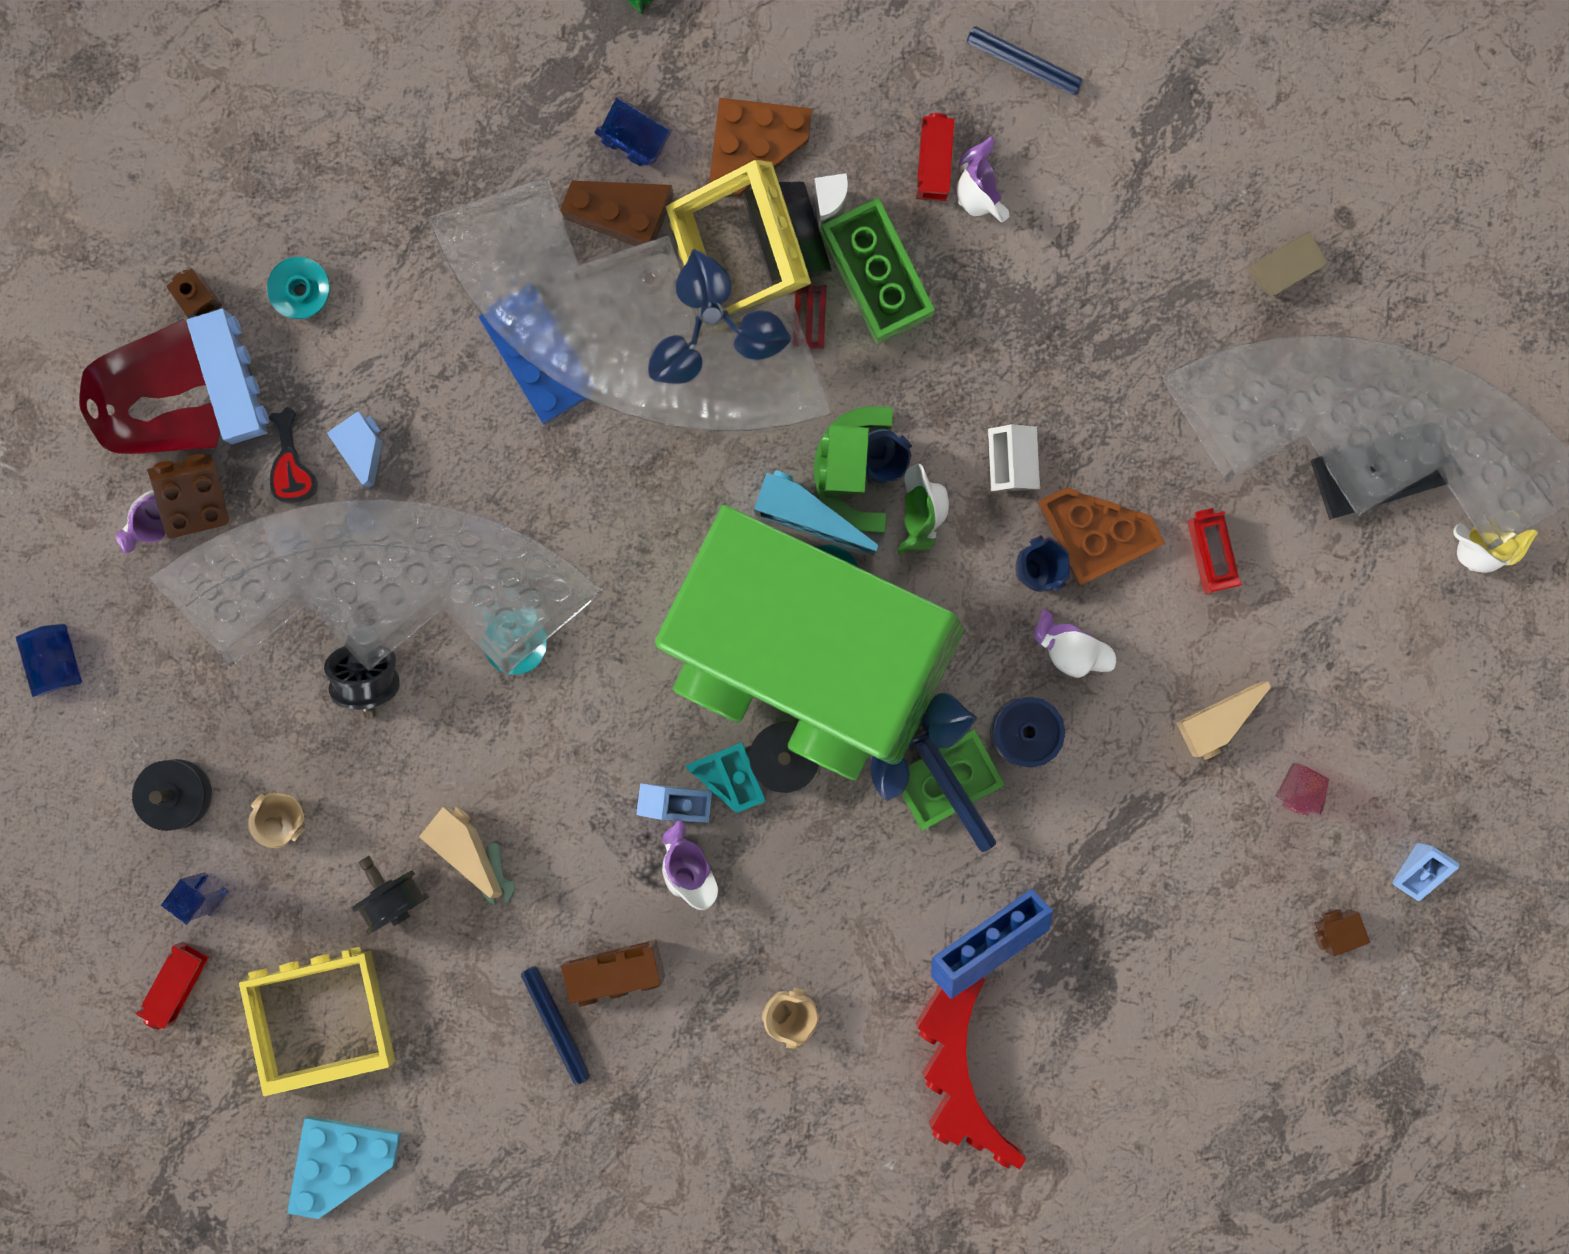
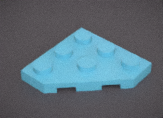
[287,1116,401,1219]

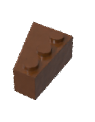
[560,180,674,252]
[561,939,665,1007]

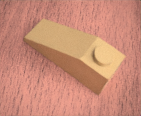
[1176,681,1271,760]
[419,807,503,898]

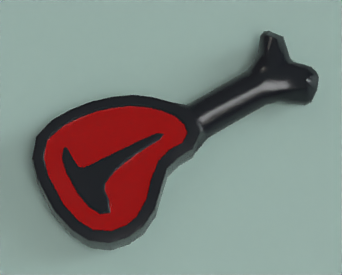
[268,407,318,503]

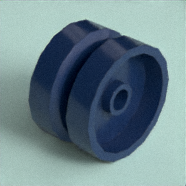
[990,697,1066,768]

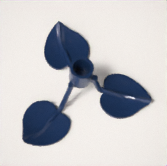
[648,249,791,384]
[871,693,977,802]

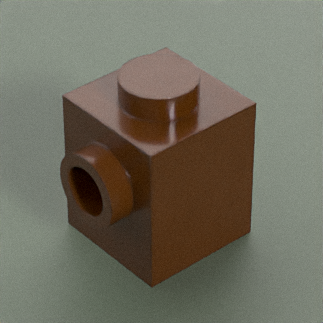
[166,268,223,318]
[1314,909,1371,956]

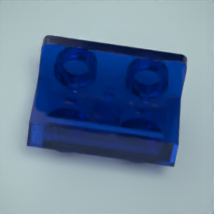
[594,97,673,166]

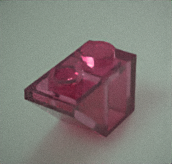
[1276,763,1329,816]

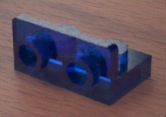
[15,624,82,697]

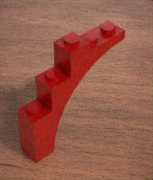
[915,977,1026,1170]

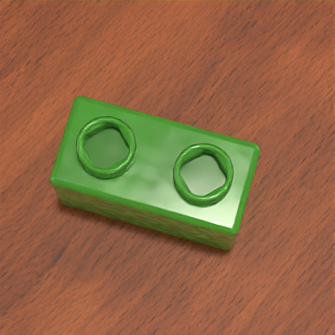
[655,505,965,781]

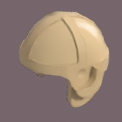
[248,793,306,848]
[762,988,819,1049]

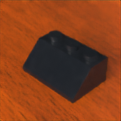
[744,182,832,286]

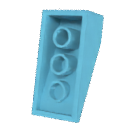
[754,470,878,556]

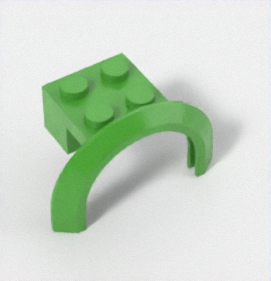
[814,406,893,533]

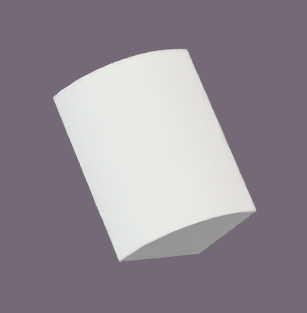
[814,173,848,232]
[988,424,1040,492]

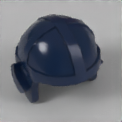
[866,429,912,484]
[1015,535,1070,592]

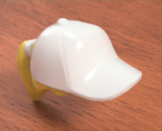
[1453,523,1538,573]

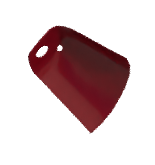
[79,319,220,454]

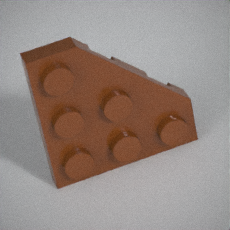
[709,98,812,196]
[1037,487,1165,586]

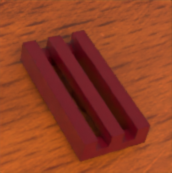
[793,285,827,349]

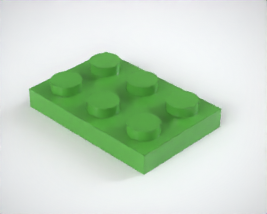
[901,729,1005,831]

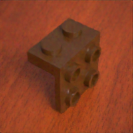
[147,453,229,538]

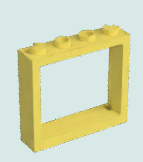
[665,160,811,325]
[239,947,395,1096]

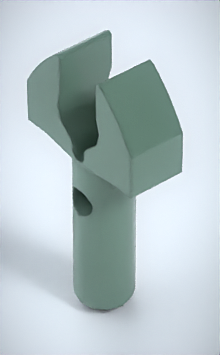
[482,843,516,905]

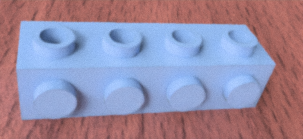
[186,308,269,445]

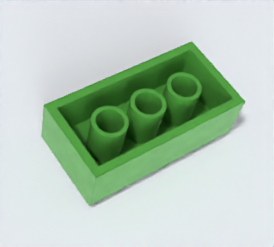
[821,197,935,345]

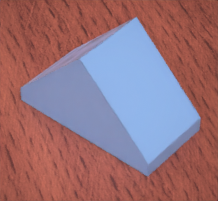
[1392,843,1459,901]

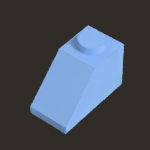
[327,412,383,488]
[636,783,712,823]

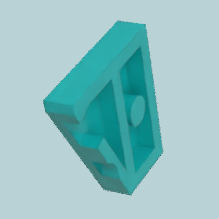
[685,742,766,813]

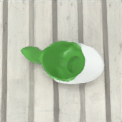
[897,464,949,555]

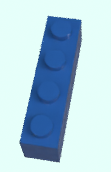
[931,889,1053,999]

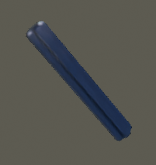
[967,26,1082,95]
[916,738,996,852]
[521,966,590,1085]

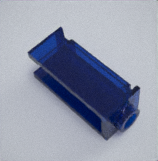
[161,872,229,925]

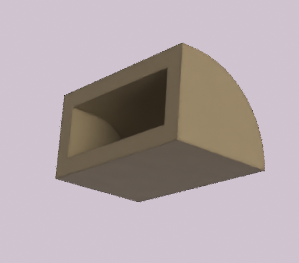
[1247,231,1328,296]

